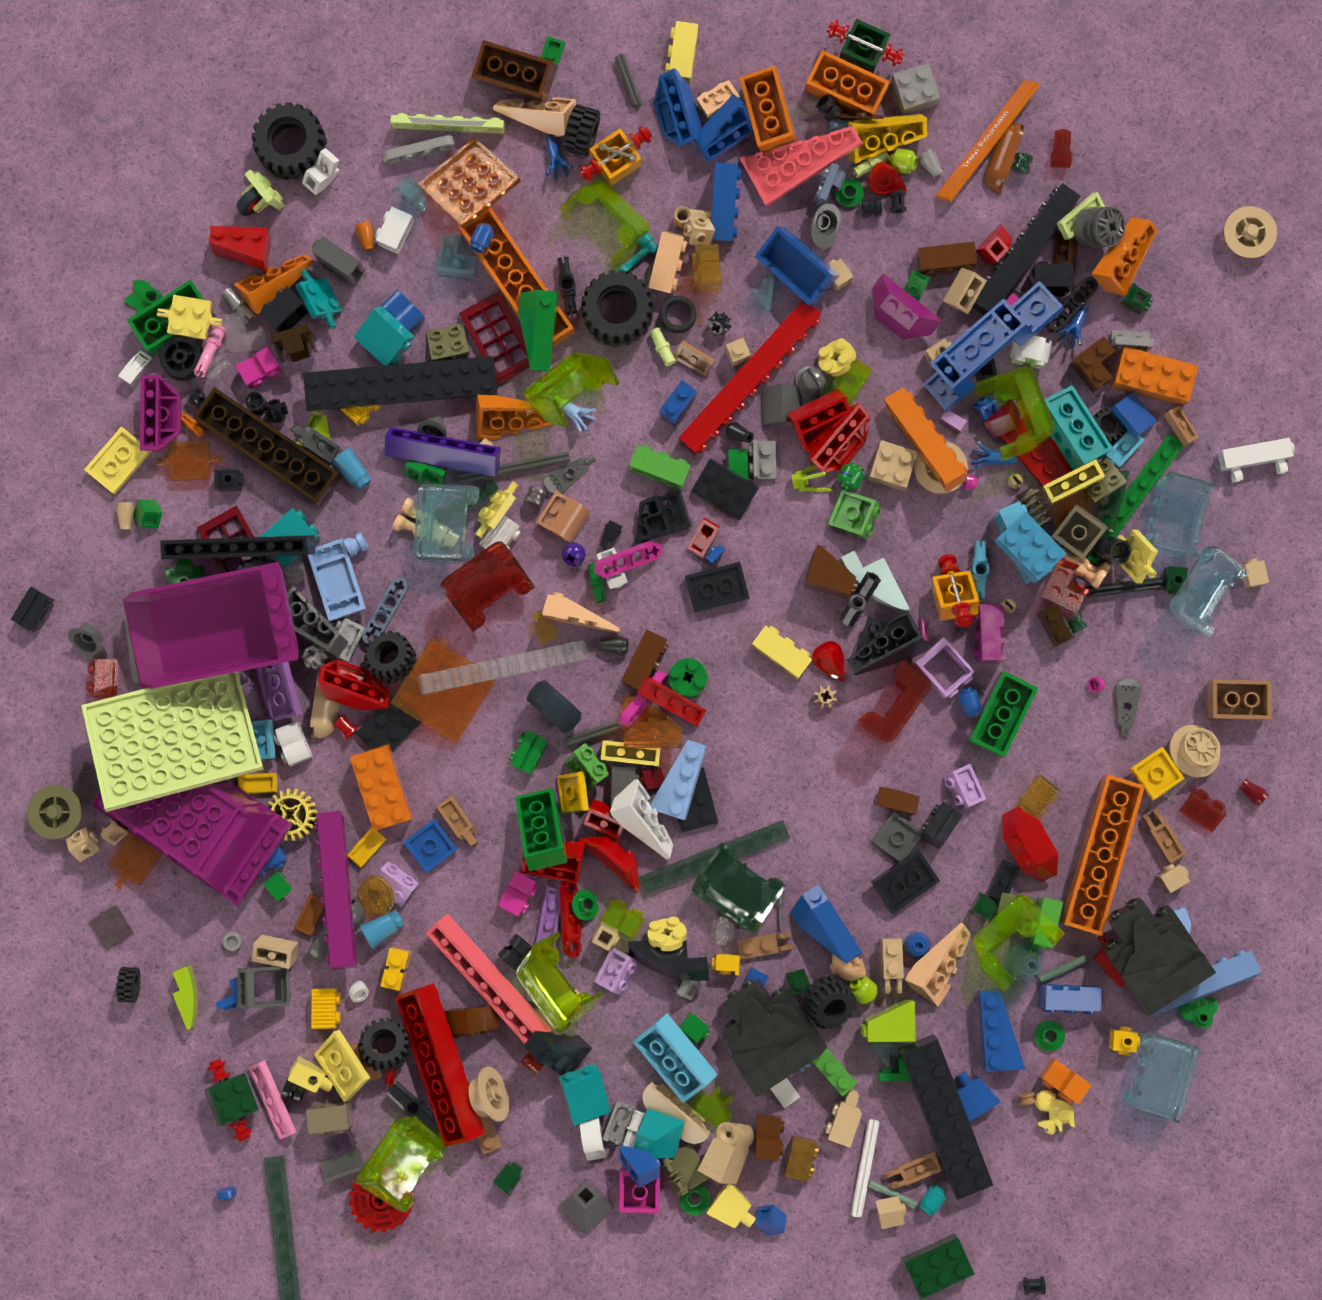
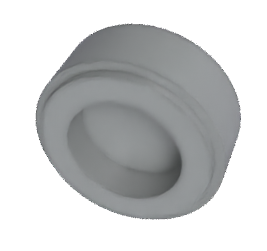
[223,932,243,952]

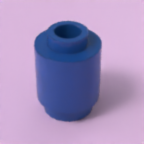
[470,223,495,254]
[958,687,982,717]

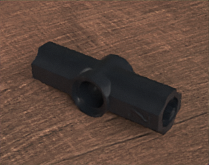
[839,571,881,627]
[386,1081,437,1134]

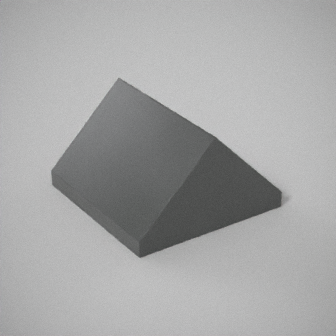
[762,383,800,426]

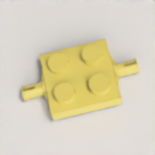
[157,295,223,340]
[475,481,519,539]
[1117,530,1158,583]

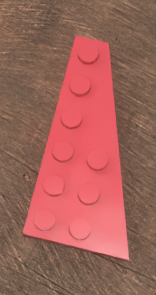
[739,126,863,207]

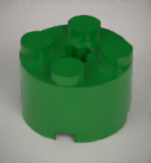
[669,658,707,698]

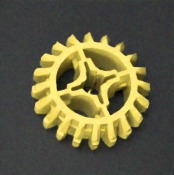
[268,789,318,841]

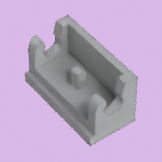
[602,1100,635,1145]

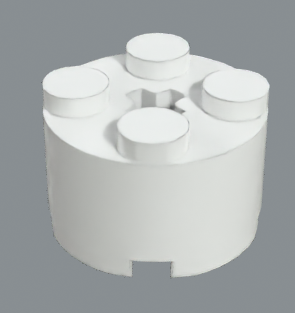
[1010,335,1052,369]

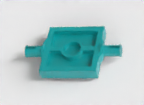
[295,269,344,329]

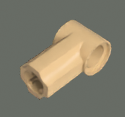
[673,206,711,228]

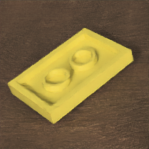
[84,426,152,495]
[314,1030,370,1102]

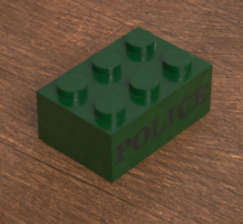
[902,1233,975,1299]

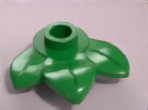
[124,280,162,314]
[165,559,204,584]
[1178,997,1218,1029]

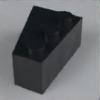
[523,1031,592,1075]

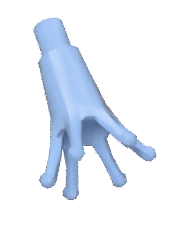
[553,396,596,432]

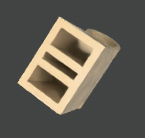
[697,1122,755,1184]

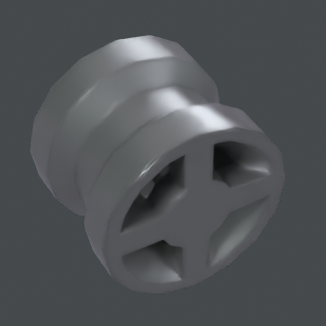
[524,486,547,507]

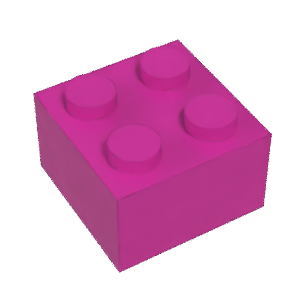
[620,1168,660,1213]

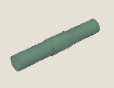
[1039,955,1088,983]
[868,1180,917,1209]

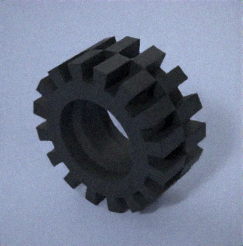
[1093,407,1126,443]
[116,967,141,1003]

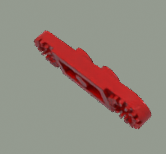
[559,881,582,958]

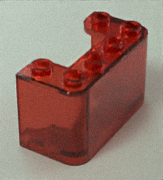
[440,541,535,632]
[854,661,931,745]

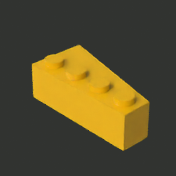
[848,114,927,164]

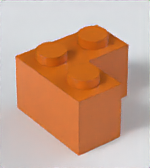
[1039,1057,1092,1104]

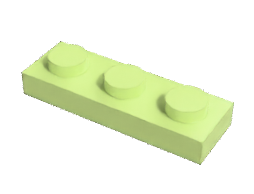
[1056,192,1105,240]

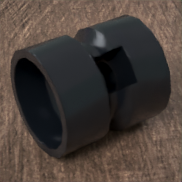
[1095,536,1131,565]
[498,934,534,971]

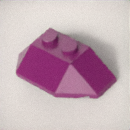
[872,274,942,340]
[140,375,181,451]

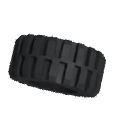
[252,102,327,180]
[581,270,653,347]

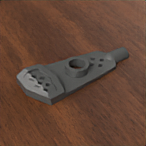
[544,455,596,494]
[1116,678,1141,736]

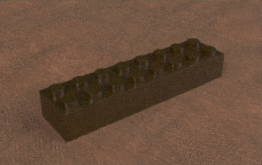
[192,387,342,507]

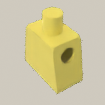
[288,1056,333,1093]
[706,1184,756,1228]

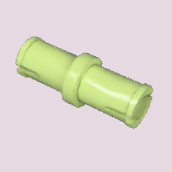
[852,151,889,178]
[649,328,676,367]

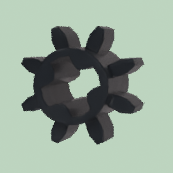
[707,311,732,336]
[264,399,288,423]

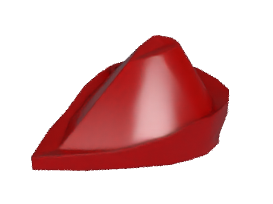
[866,162,907,195]
[812,641,845,682]

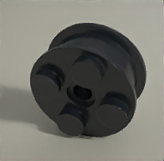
[159,336,203,381]

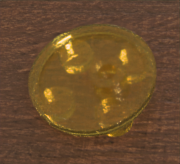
[357,875,394,915]

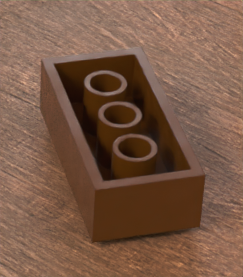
[471,40,558,103]

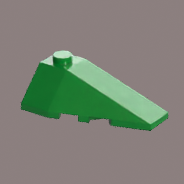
[518,290,559,372]

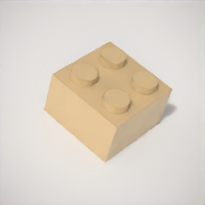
[868,440,918,491]

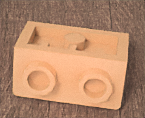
[696,80,740,119]

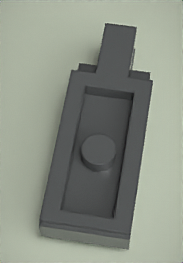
[290,424,340,463]

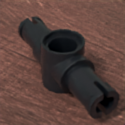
[557,257,577,315]

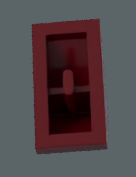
[983,399,1021,438]

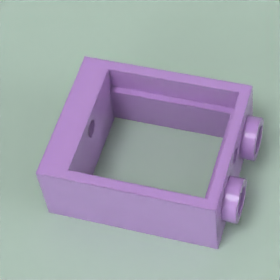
[913,637,975,698]

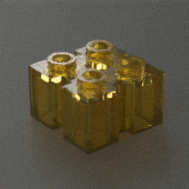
[691,244,722,294]

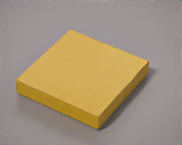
[1129,747,1185,801]
[557,771,589,814]

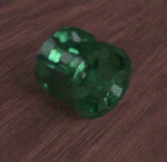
[1011,152,1033,174]
[1066,613,1088,634]

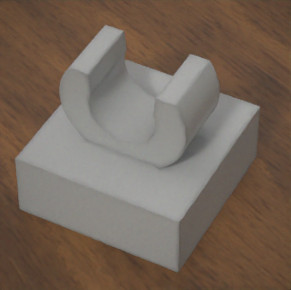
[673,979,700,1000]

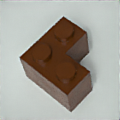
[1070,336,1115,393]
[445,1005,499,1038]
[753,1113,784,1161]

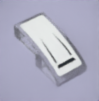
[115,349,156,388]

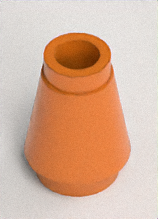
[355,222,374,251]

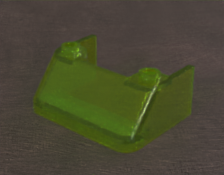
[560,180,650,268]
[523,352,619,427]
[976,367,1054,461]
[972,894,1065,992]
[516,932,604,1032]

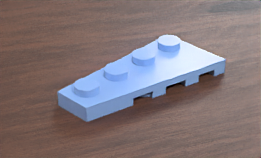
[650,740,707,820]

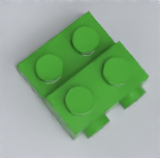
[828,490,881,540]
[564,743,609,792]

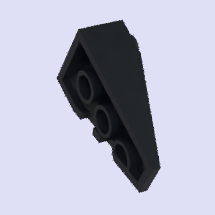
[847,610,929,676]

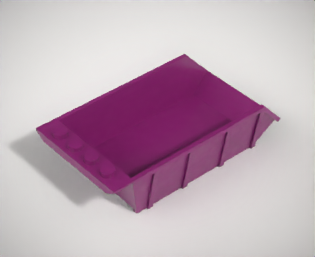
[122,562,299,689]
[91,780,293,907]

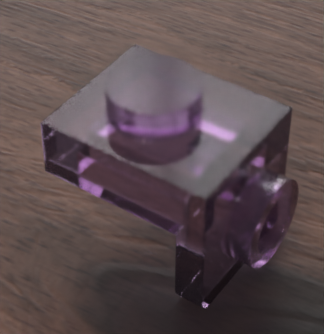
[324,1130,357,1158]

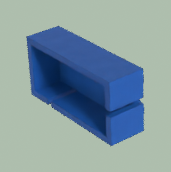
[755,226,840,305]

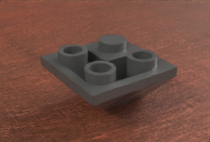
[559,1178,614,1235]

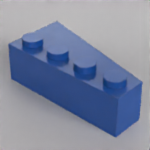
[711,163,741,242]

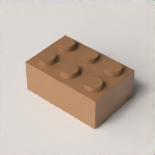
[1207,679,1272,721]

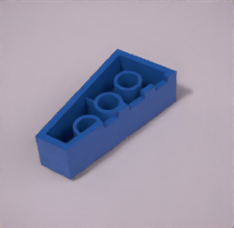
[977,989,1026,1072]

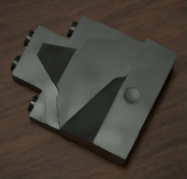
[1102,897,1216,1016]
[721,978,828,1098]

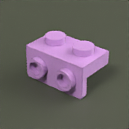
[370,862,419,908]

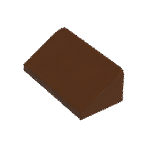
[1054,231,1078,269]

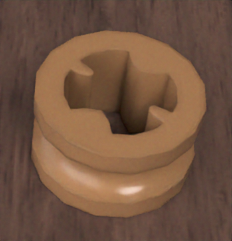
[1017,1092,1036,1105]

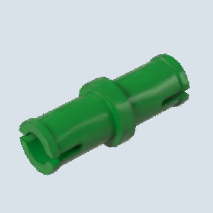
[587,563,607,603]

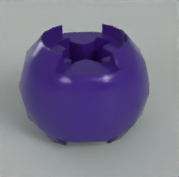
[562,542,586,567]

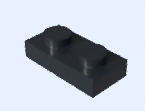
[986,859,1020,900]

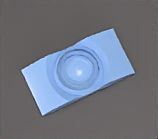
[308,538,366,622]

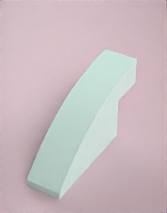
[839,551,910,612]

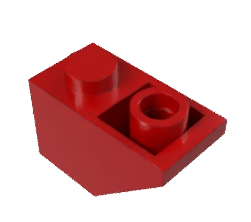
[976,224,1013,264]

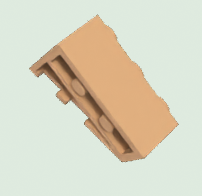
[648,231,687,293]

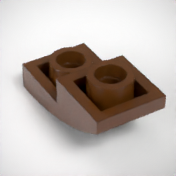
[876,787,920,815]

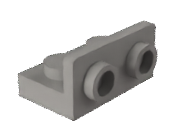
[1111,330,1154,352]
[749,439,776,480]
[326,617,365,662]

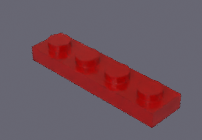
[637,676,706,727]

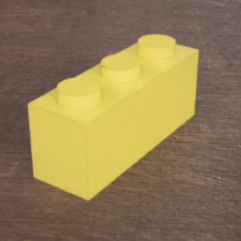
[665,21,698,84]
[1042,459,1105,505]
[751,625,812,679]
[601,740,661,767]

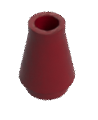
[1239,779,1269,806]

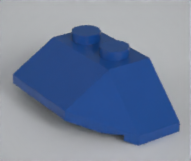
[653,68,701,147]

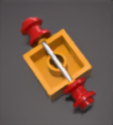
[579,126,652,186]
[931,554,979,627]

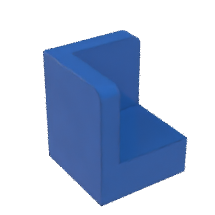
[755,1204,787,1235]

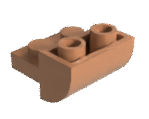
[536,491,590,543]

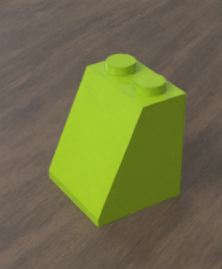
[861,999,916,1042]

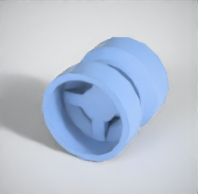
[343,532,369,557]

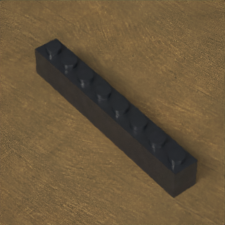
[972,183,1081,315]
[160,535,316,560]

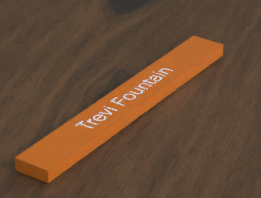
[936,80,1039,202]

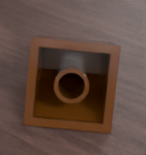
[804,544,858,599]

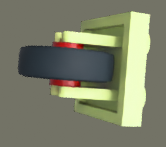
[236,170,285,216]

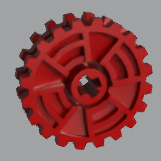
[349,1165,415,1233]

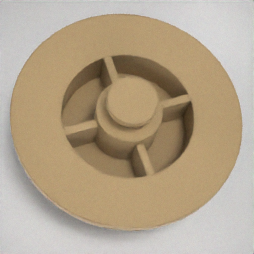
[1224,206,1277,258]
[914,441,968,494]
[1169,725,1220,778]
[469,1067,509,1122]

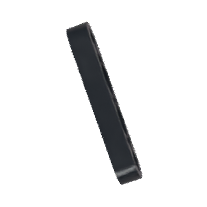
[1045,276,1098,333]

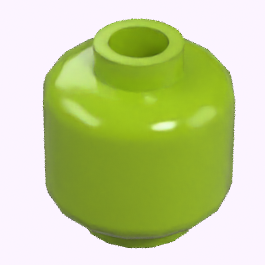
[889,148,918,175]
[848,976,877,1004]

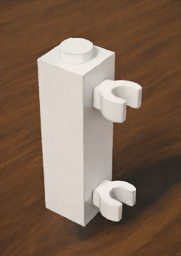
[1218,438,1295,483]

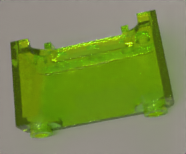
[356,1116,447,1212]

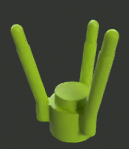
[791,465,833,492]

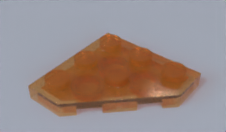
[622,696,682,748]

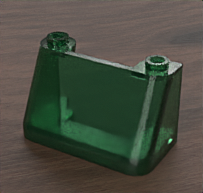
[692,842,787,933]

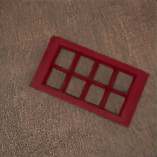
[459,292,530,385]
[197,505,267,573]

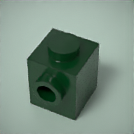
[1163,566,1188,595]

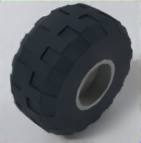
[526,680,582,733]

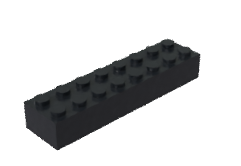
[897,1034,994,1200]

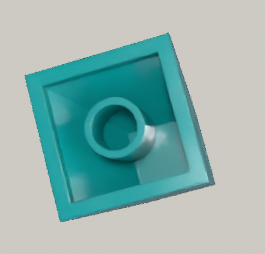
[634,1108,685,1158]

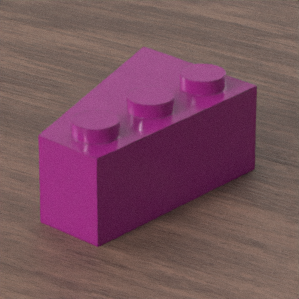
[973,604,1006,664]

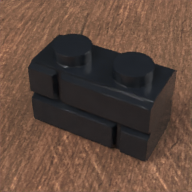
[11,586,55,632]
[920,802,962,849]

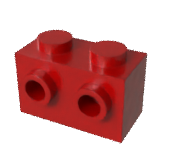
[583,799,623,839]

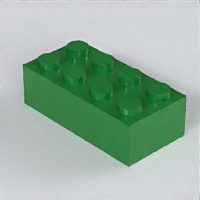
[127,279,216,357]
[967,671,1038,758]
[515,788,568,871]

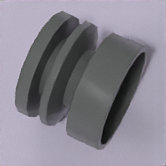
[1073,207,1125,247]

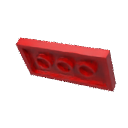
[1000,411,1073,487]

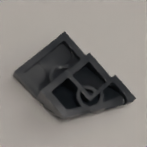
[634,490,693,544]

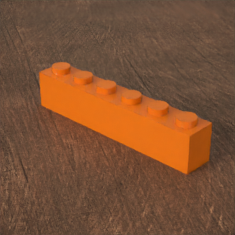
[884,387,967,492]

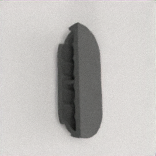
[304,897,365,963]

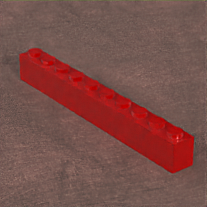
[678,300,822,456]

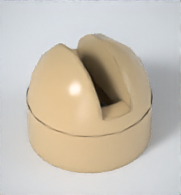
[1007,474,1023,489]
[1000,599,1016,614]

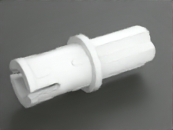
[623,1110,645,1148]

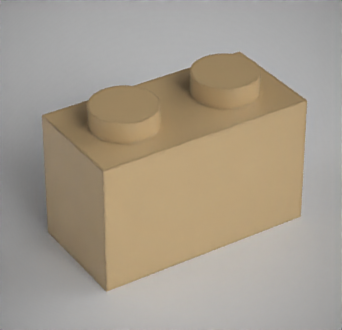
[943,268,987,314]
[252,935,299,969]

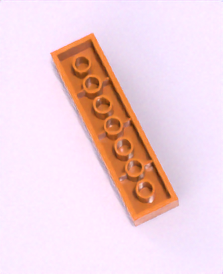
[458,205,575,348]
[1060,774,1145,936]

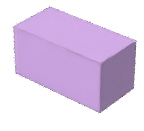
[939,410,967,433]

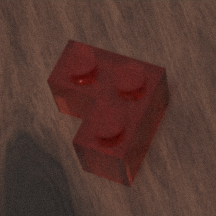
[1042,558,1090,613]

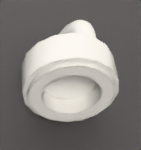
[348,981,369,1003]

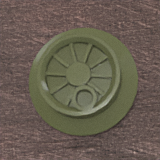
[27,785,82,839]

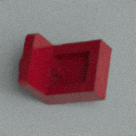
[640,767,665,790]

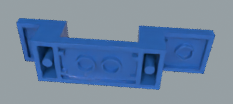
[923,281,1065,412]

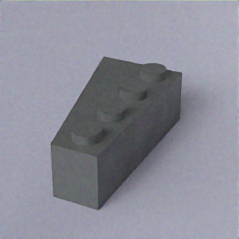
[287,585,348,658]

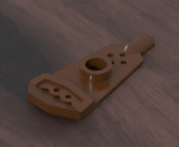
[837,111,884,119]

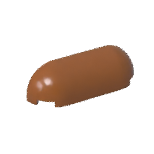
[984,123,1025,194]

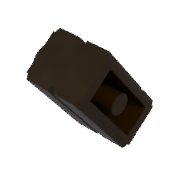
[1036,603,1075,647]

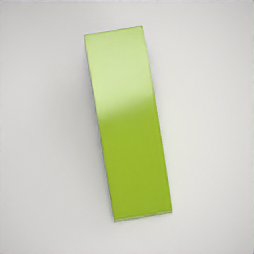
[172,965,198,1030]

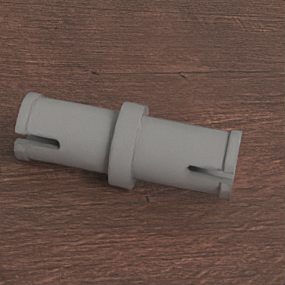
[221,288,256,324]

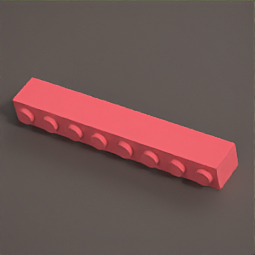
[425,914,552,1044]

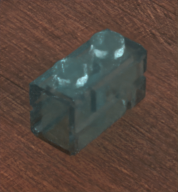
[395,176,427,214]

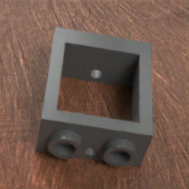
[237,966,291,1009]

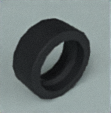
[660,295,696,334]

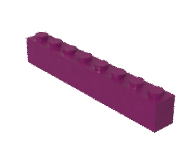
[315,811,358,971]

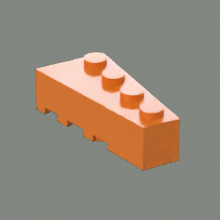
[1091,217,1158,296]

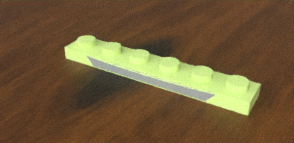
[391,113,505,134]

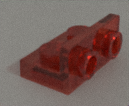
[87,658,118,698]
[1180,787,1226,832]

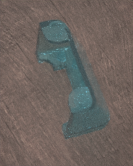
[414,484,479,564]
[1170,546,1249,637]

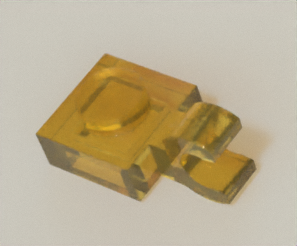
[533,610,560,645]

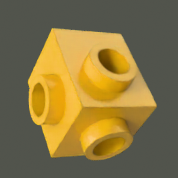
[1109,1026,1140,1055]

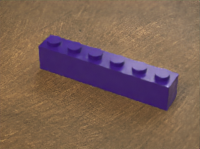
[385,427,501,476]

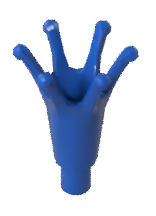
[546,135,573,180]
[1056,304,1089,348]
[971,441,1017,469]

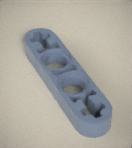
[362,577,409,643]

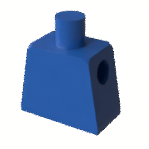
[956,1071,1001,1122]

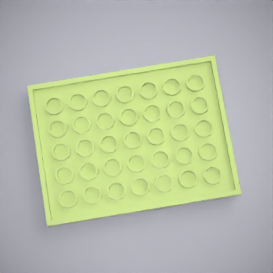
[81,672,264,812]

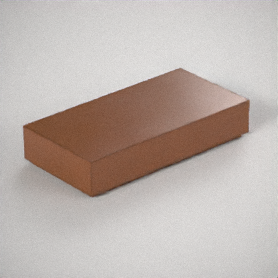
[294,893,325,937]

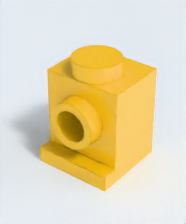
[712,954,740,975]

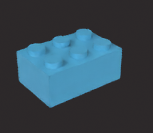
[994,512,1067,583]

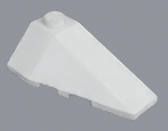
[610,779,673,859]

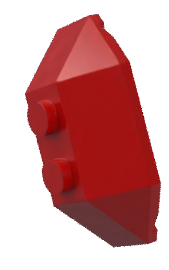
[810,402,871,472]
[317,659,390,710]
[1002,806,1059,882]
[578,836,639,892]

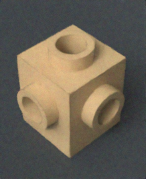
[683,217,715,246]
[66,827,100,862]

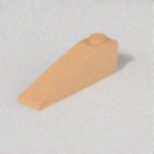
[542,592,620,634]

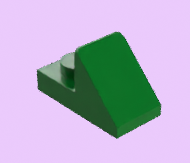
[877,1056,910,1081]

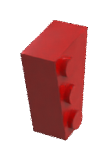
[209,225,271,273]
[787,389,852,453]
[521,842,585,884]

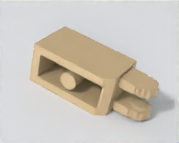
[880,938,904,994]
[825,1088,862,1148]

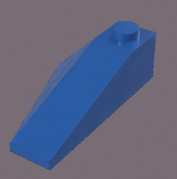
[790,884,863,964]

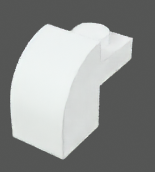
[302,148,339,195]
[596,548,628,589]
[580,1117,606,1161]

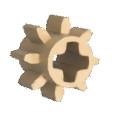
[814,685,837,708]

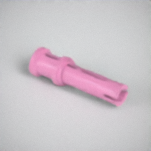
[193,325,227,377]

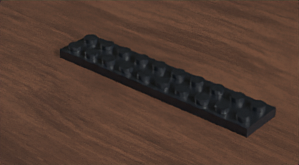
[303,356,497,412]

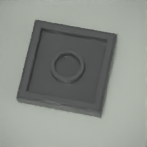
[871,810,922,862]

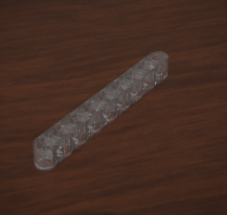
[417,640,589,695]

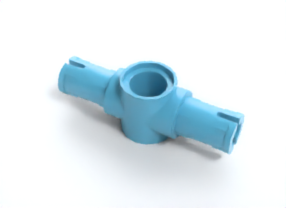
[970,541,990,599]

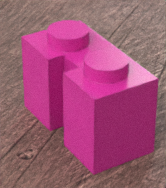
[235,346,283,389]
[498,871,538,916]

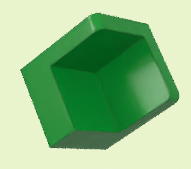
[134,499,162,528]
[263,871,292,902]

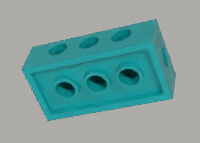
[1034,385,1113,471]

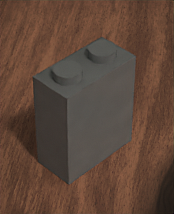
[312,236,365,286]

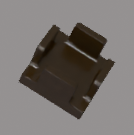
[270,324,318,363]

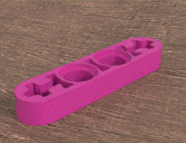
[594,541,662,578]
[619,670,669,727]

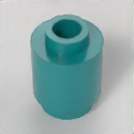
[919,1185,947,1216]

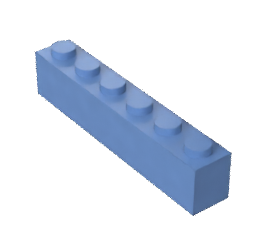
[1149,950,1262,1018]

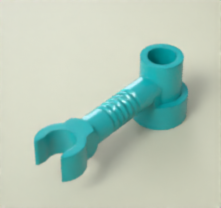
[617,233,658,274]

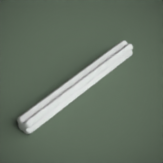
[851,1119,879,1218]

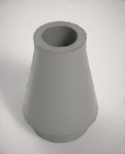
[918,149,943,178]

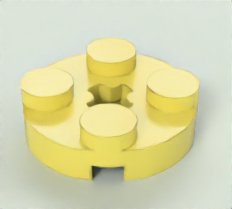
[818,338,856,377]
[648,916,687,951]

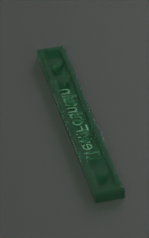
[639,820,790,894]
[264,1155,301,1300]

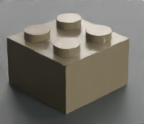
[1052,504,1108,559]
[306,1100,354,1137]

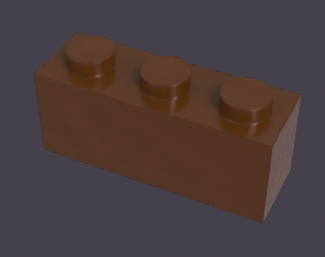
[916,241,977,277]
[621,629,669,690]

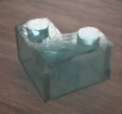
[436,233,478,281]

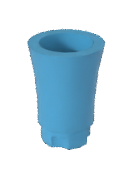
[330,447,372,491]
[360,910,405,949]

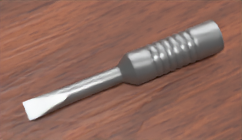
[775,882,783,929]

